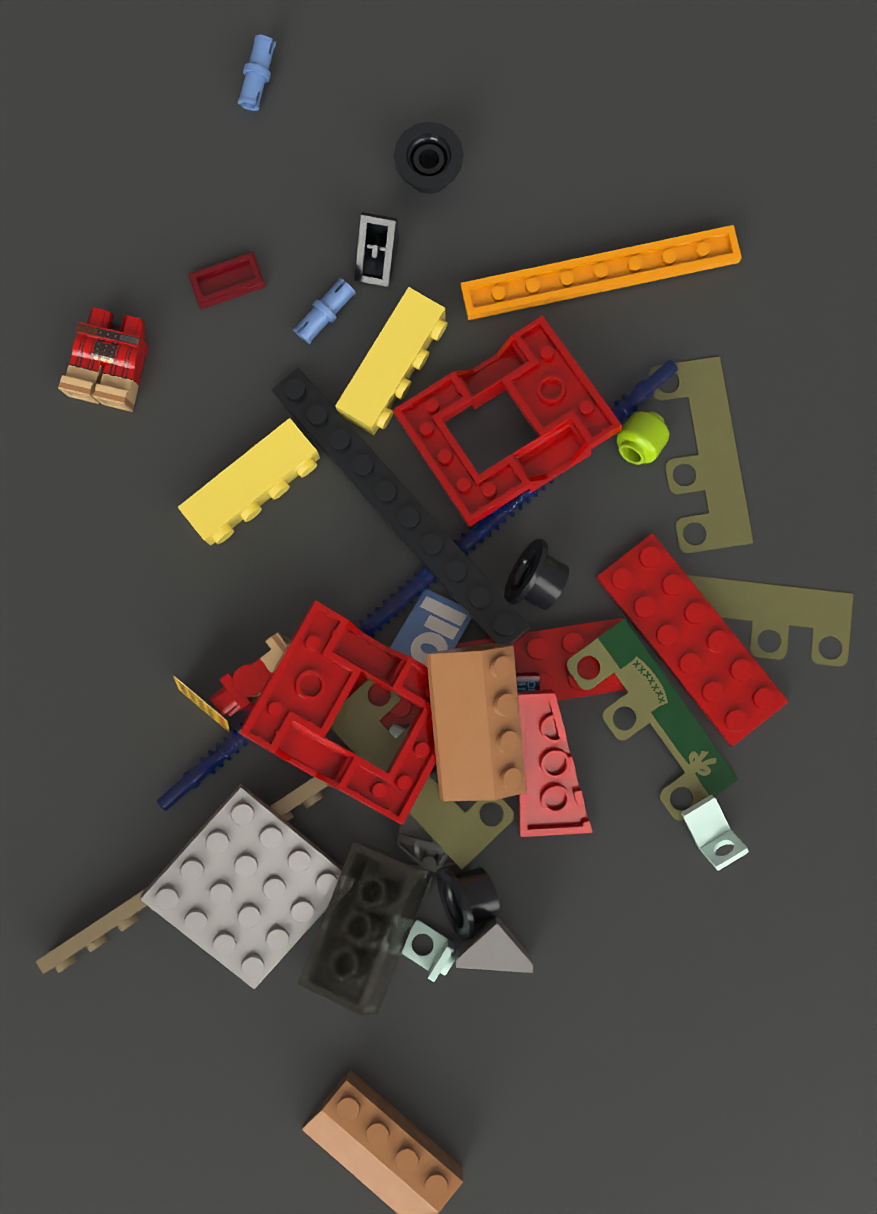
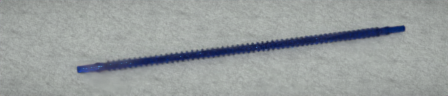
[157,360,678,811]

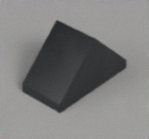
[355,212,399,287]

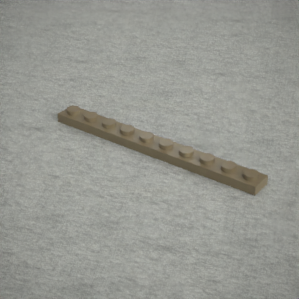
[35,777,329,974]

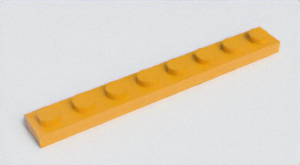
[461,225,742,320]

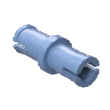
[238,35,276,111]
[293,277,356,345]

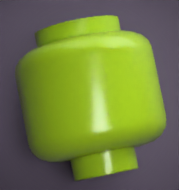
[616,411,670,465]

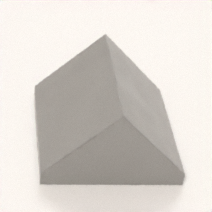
[456,917,533,973]

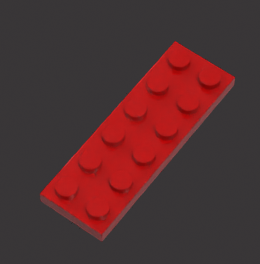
[595,533,789,747]

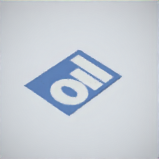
[390,588,472,666]

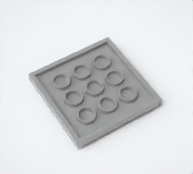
[140,784,353,989]

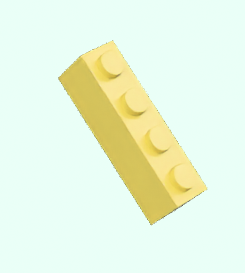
[335,287,448,436]
[178,418,320,546]

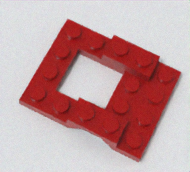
[393,315,622,527]
[238,600,436,825]

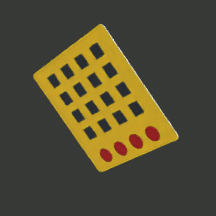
[173,676,230,732]

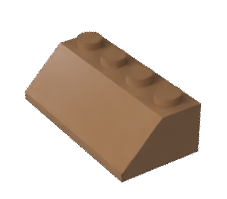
[426,643,526,801]
[302,1069,463,1214]

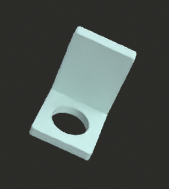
[681,795,749,870]
[398,919,456,982]

